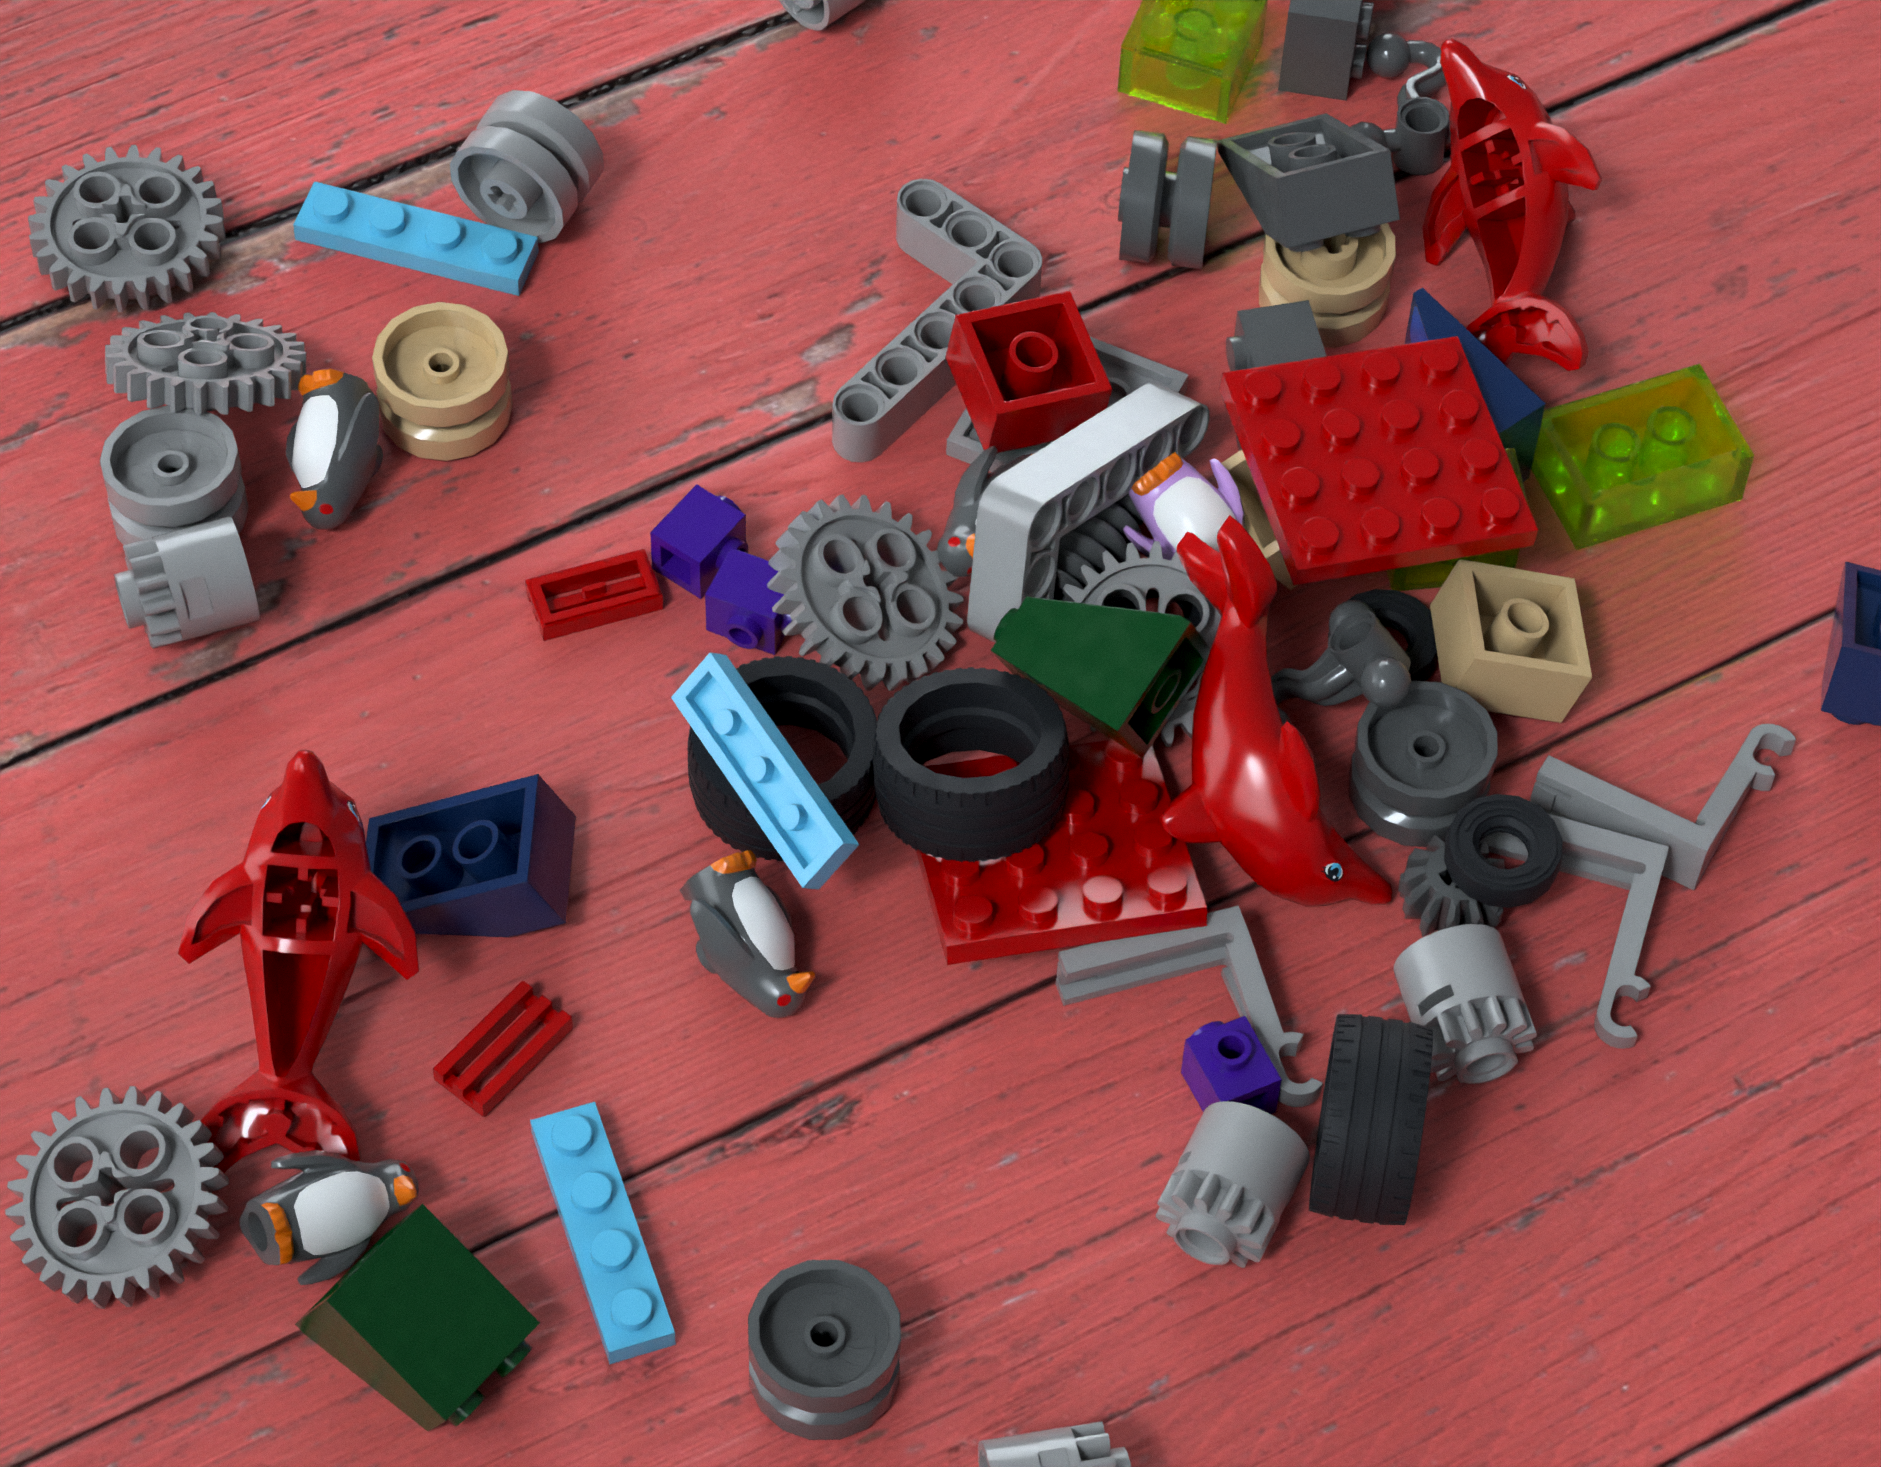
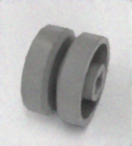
[450,90,604,243]
[100,405,249,545]

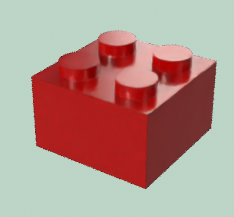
[945,291,1112,453]

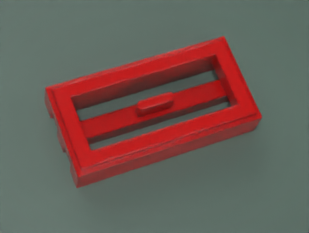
[525,549,664,641]
[433,980,573,1117]

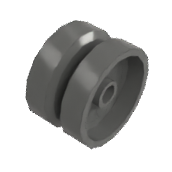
[1118,130,1218,269]
[1349,681,1498,847]
[748,1260,901,1440]

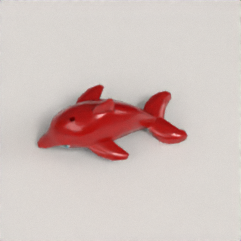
[1422,38,1602,371]
[1159,515,1393,907]
[178,750,419,1173]

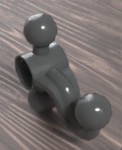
[1350,32,1451,175]
[1271,600,1411,725]

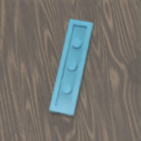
[293,181,539,296]
[671,652,859,890]
[530,1102,676,1365]

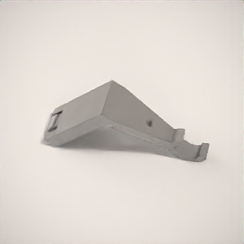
[1530,724,1796,890]
[1479,813,1669,1049]
[1055,905,1323,1107]

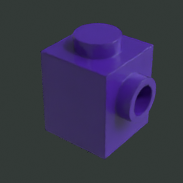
[650,484,748,599]
[705,547,794,655]
[1181,1016,1282,1114]

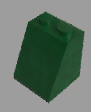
[991,596,1211,759]
[295,1204,540,1432]

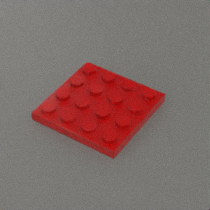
[1219,336,1539,586]
[916,739,1207,965]

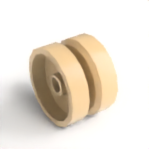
[1259,223,1396,348]
[372,302,513,461]

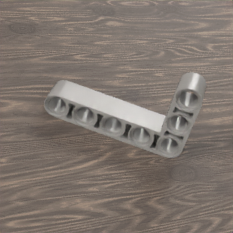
[832,179,1042,463]
[967,381,1209,643]

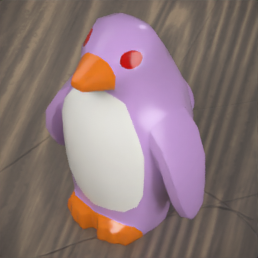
[1123,452,1245,561]

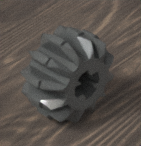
[1398,835,1506,937]

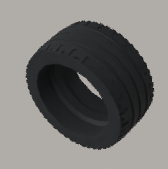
[687,656,877,861]
[873,667,1069,862]
[1309,1014,1433,1225]

